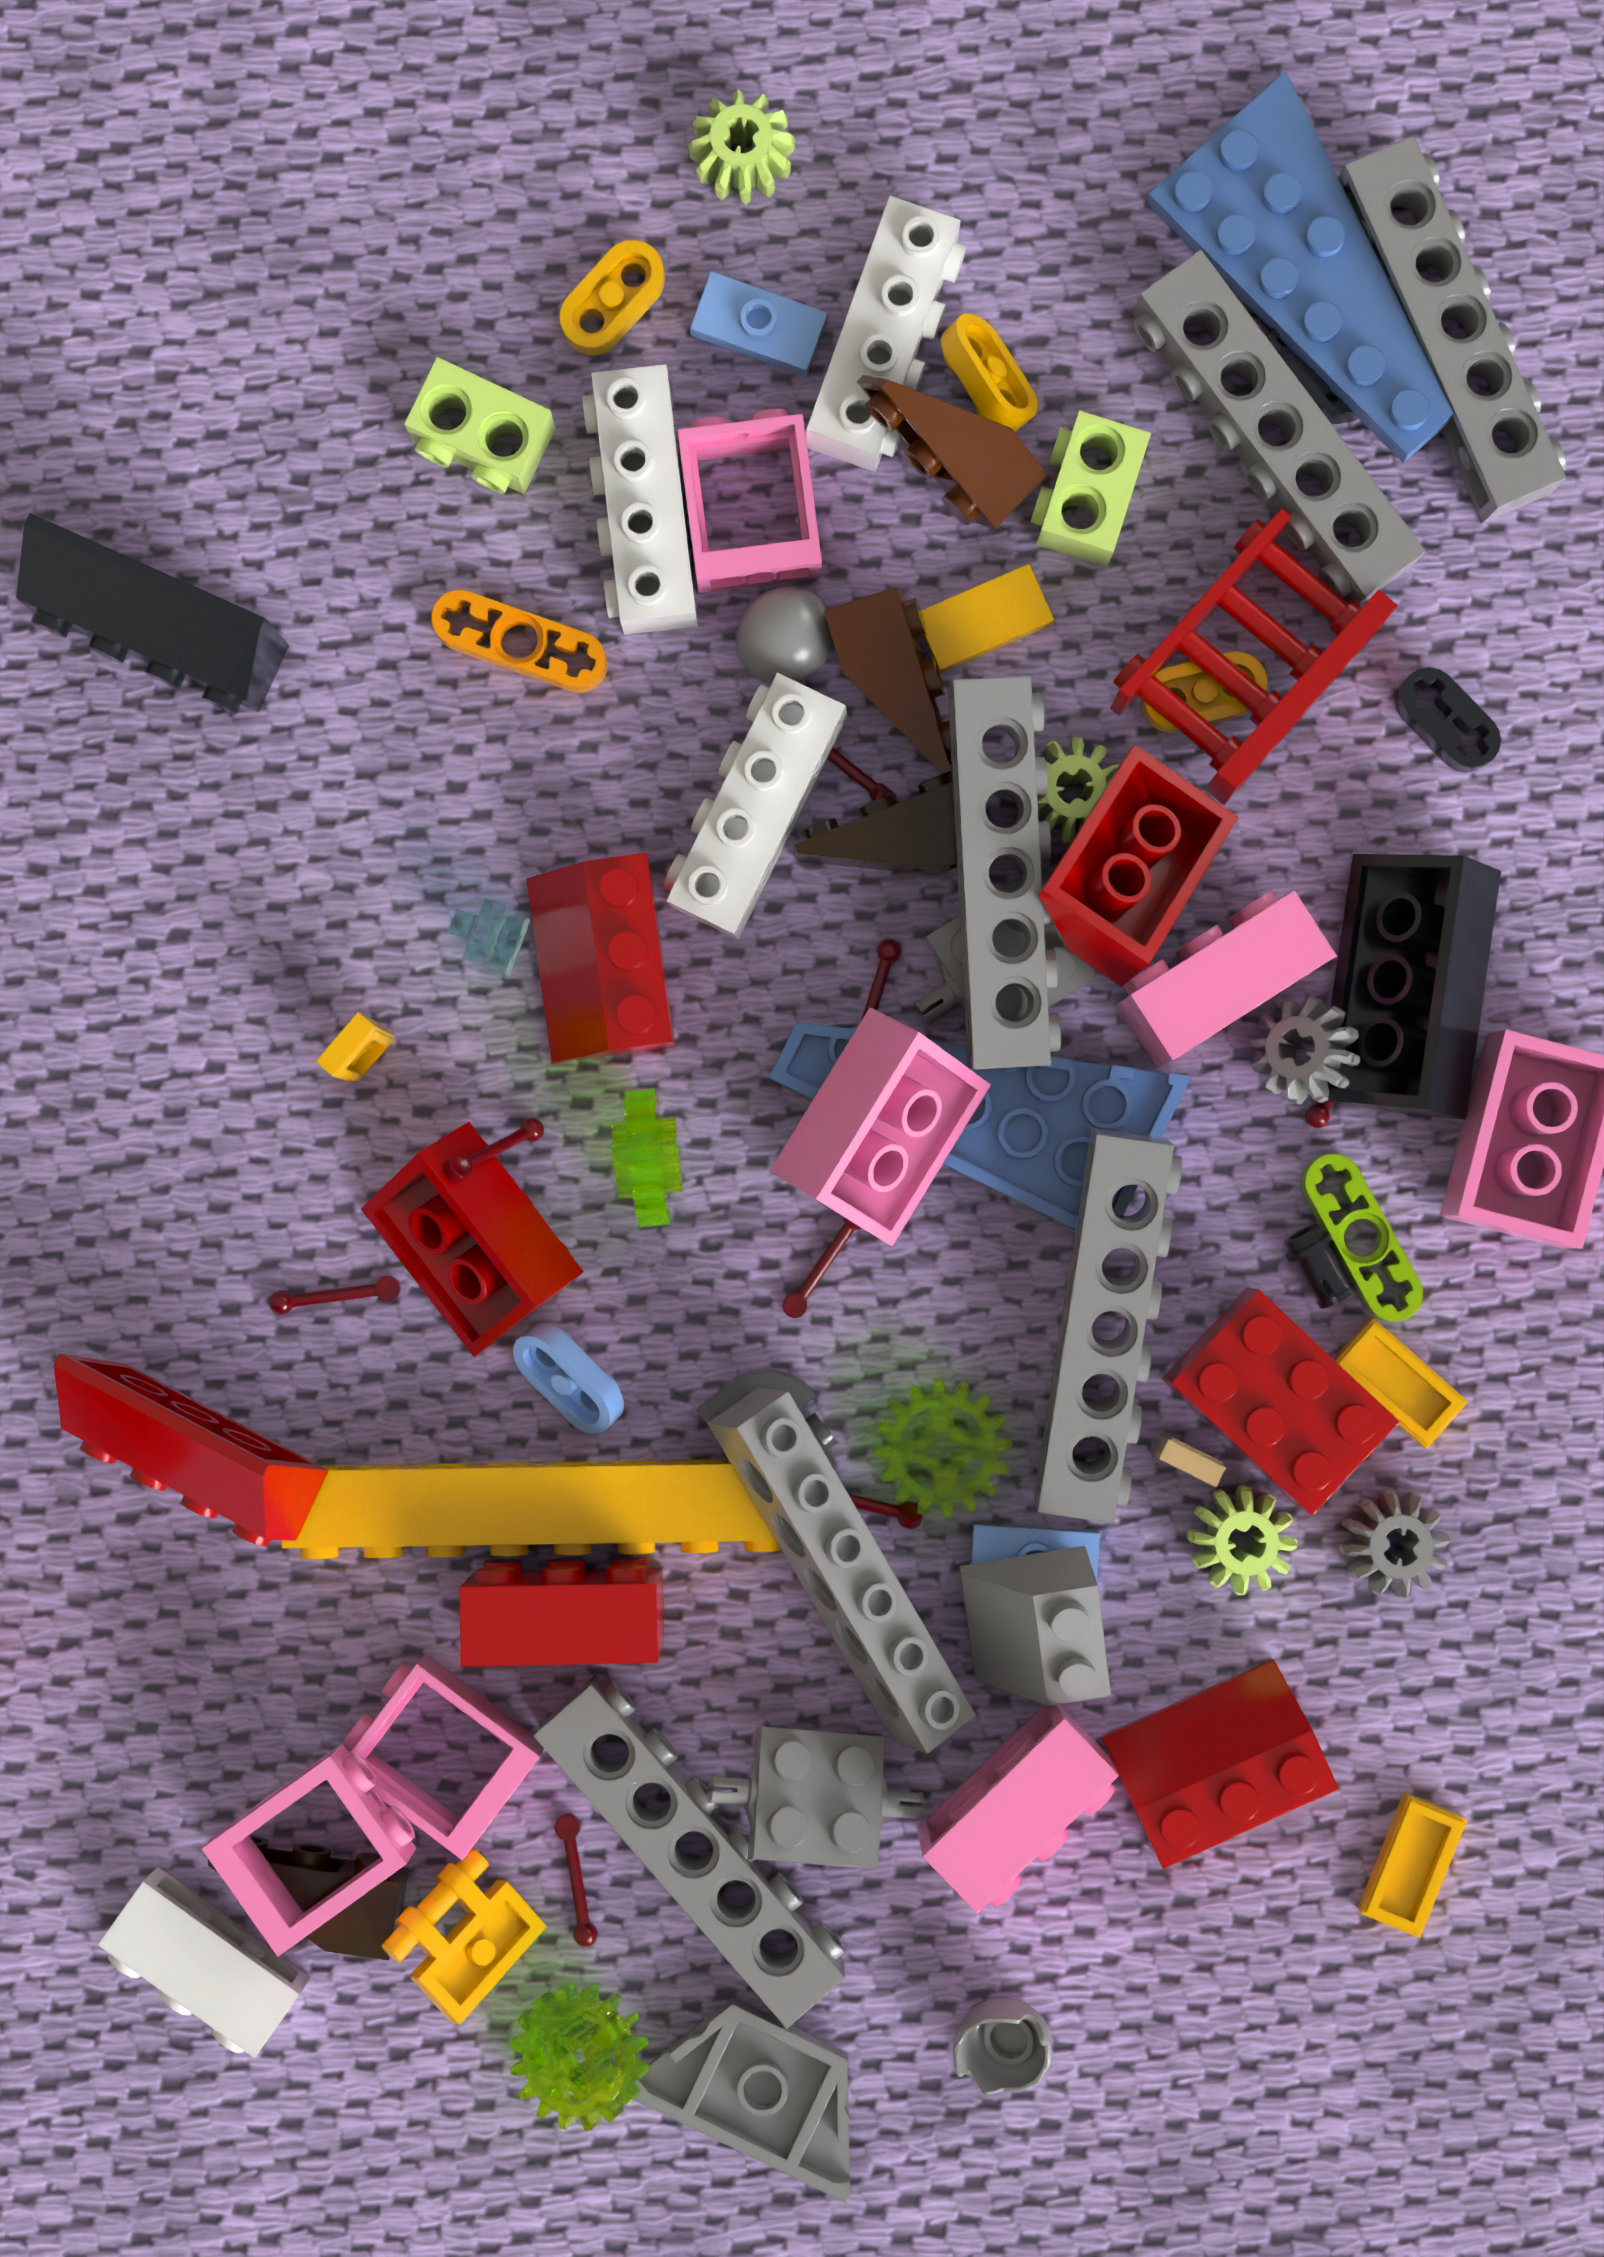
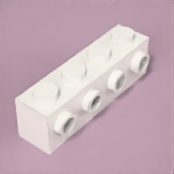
[806,195,967,472]
[582,364,698,635]
[663,673,848,940]

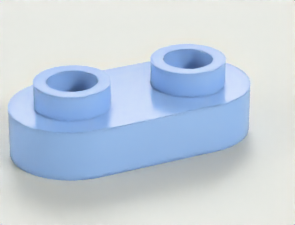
[513,1323,624,1435]

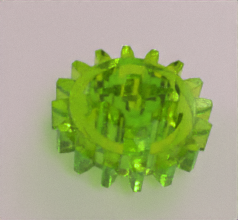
[611,1088,683,1228]
[873,1378,1012,1518]
[509,1982,649,2131]

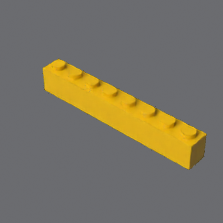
[282,1459,781,1559]

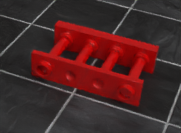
[1110,508,1398,805]

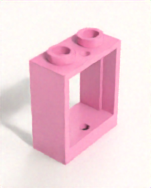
[677,409,822,593]
[342,1654,544,1861]
[202,1743,416,1957]

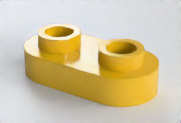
[560,240,665,355]
[941,313,1038,433]
[1141,651,1268,733]

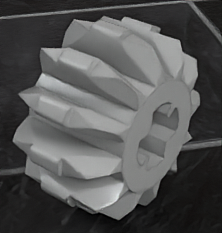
[1250,996,1361,1105]
[1339,1488,1451,1599]

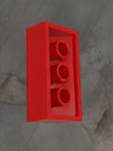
[54,1353,329,1546]

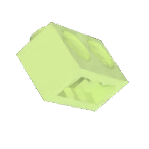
[404,357,556,494]
[1030,410,1151,567]

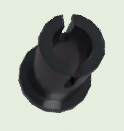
[1284,1224,1356,1309]

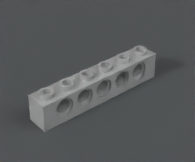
[1338,135,1567,523]
[1133,249,1426,604]
[948,676,1061,1070]
[1034,1128,1182,1523]
[707,1387,976,1754]
[533,1675,846,2029]

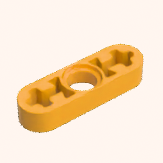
[431,590,607,693]

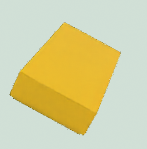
[921,564,1054,674]
[315,1012,394,1083]
[1333,1317,1468,1449]
[1357,1792,1467,1938]

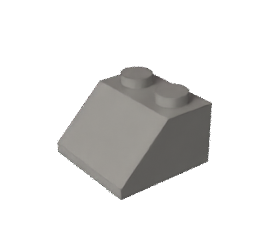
[959,1546,1111,1706]

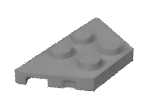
[624,1997,850,2203]

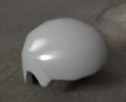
[735,586,834,685]
[953,1996,1053,2095]

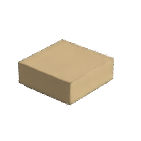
[1151,1433,1226,1487]

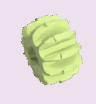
[689,89,795,206]
[1037,737,1119,846]
[1187,1485,1298,1595]

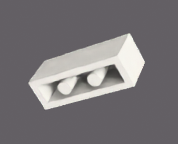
[98,1867,311,2058]

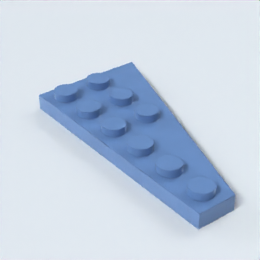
[1147,71,1454,464]
[769,1021,1192,1230]

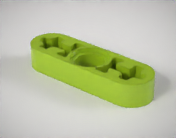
[1300,1154,1423,1322]

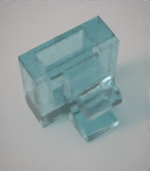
[447,898,531,977]

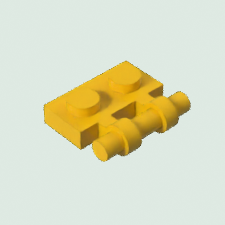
[381,1848,547,2025]

